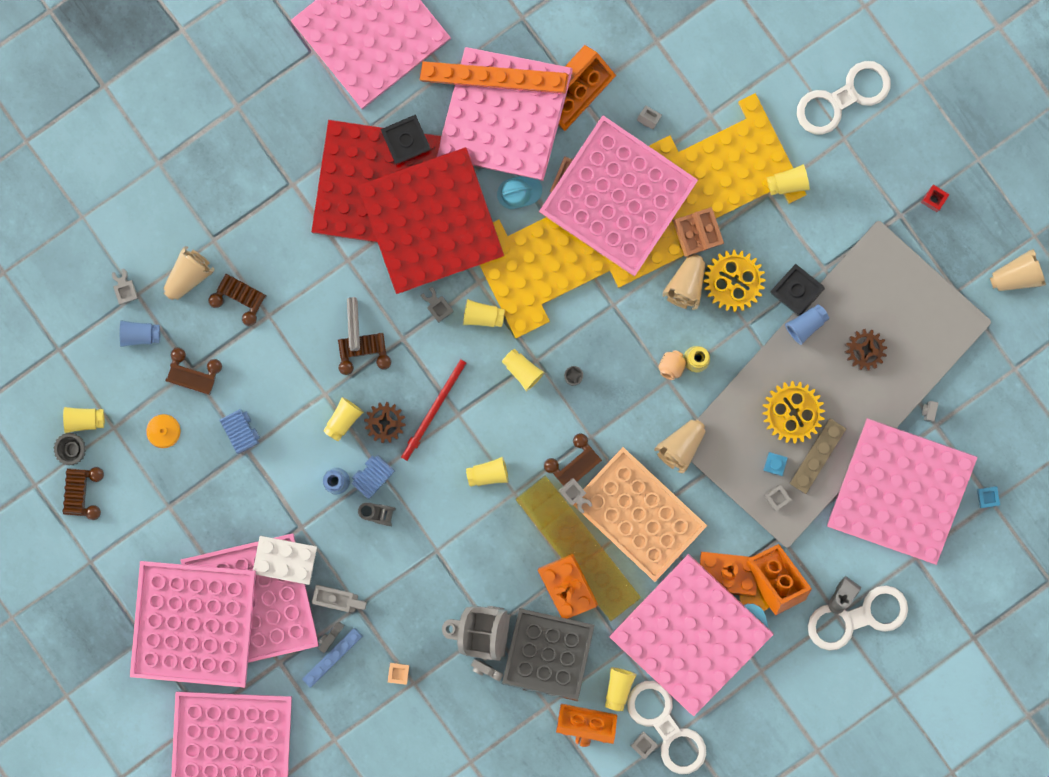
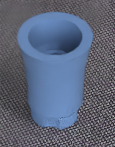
[785,304,829,345]
[120,320,160,347]
[323,468,350,495]

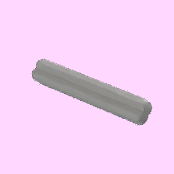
[347,297,360,351]

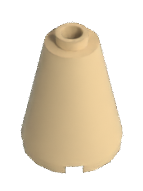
[163,246,214,300]
[990,249,1046,291]
[662,254,705,310]
[654,420,706,473]

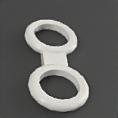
[797,61,891,135]
[808,585,908,651]
[627,681,706,774]

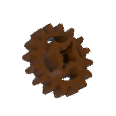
[844,329,887,371]
[364,402,406,443]

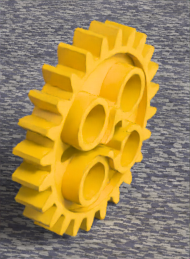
[703,250,766,312]
[762,381,825,444]

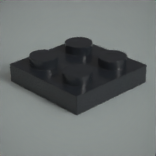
[380,114,431,165]
[770,263,825,316]

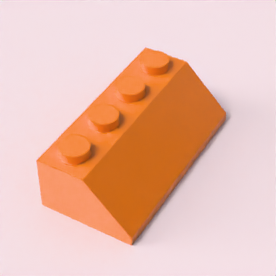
[558,45,616,131]

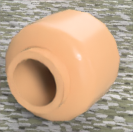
[658,350,686,380]

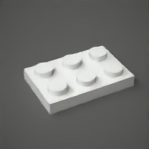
[253,536,317,585]

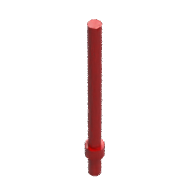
[401,359,467,461]

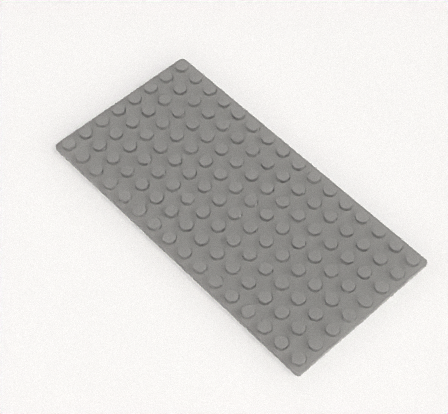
[691,221,991,548]

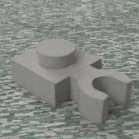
[112,269,139,305]
[559,478,592,513]
[471,658,503,682]

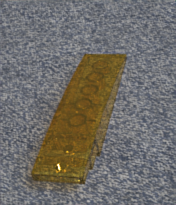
[515,475,641,621]

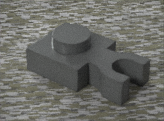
[420,287,454,323]
[318,621,345,653]

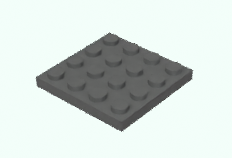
[502,608,595,701]

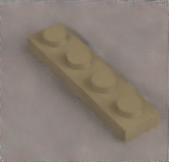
[789,419,846,494]

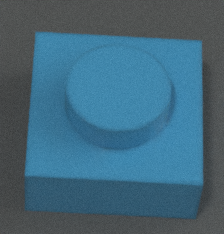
[763,452,788,476]
[977,486,1000,508]

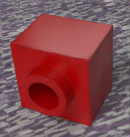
[921,184,950,212]

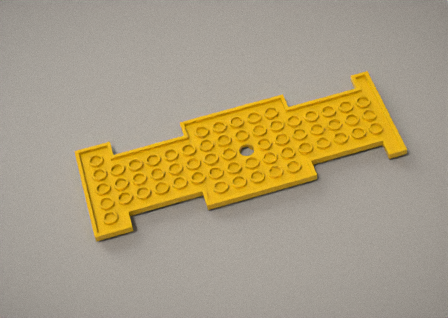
[479,93,807,339]

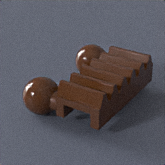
[208,274,267,326]
[338,333,392,375]
[165,347,222,395]
[544,433,602,486]
[62,467,104,520]

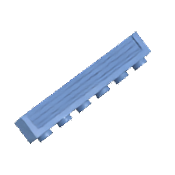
[302,628,363,688]

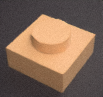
[388,662,410,685]

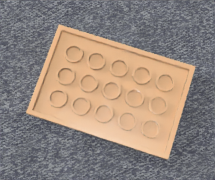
[573,447,707,582]

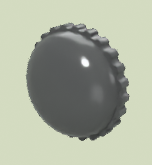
[53,433,86,466]

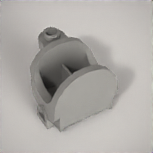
[442,606,511,661]

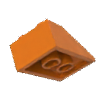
[747,544,812,616]

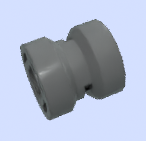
[564,366,583,386]

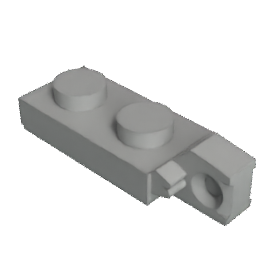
[312,585,367,612]

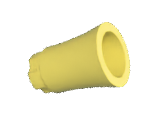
[767,164,810,195]
[463,299,505,327]
[683,346,710,372]
[502,349,545,392]
[323,397,364,441]
[63,407,105,433]
[466,456,509,487]
[605,667,637,711]

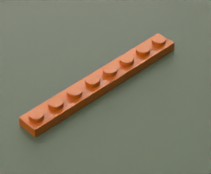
[420,61,569,94]

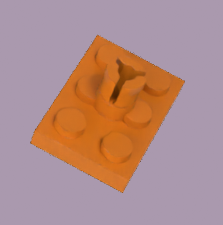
[700,552,757,597]
[537,554,598,619]
[556,704,617,747]

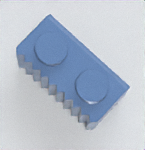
[220,409,260,454]
[351,455,395,499]

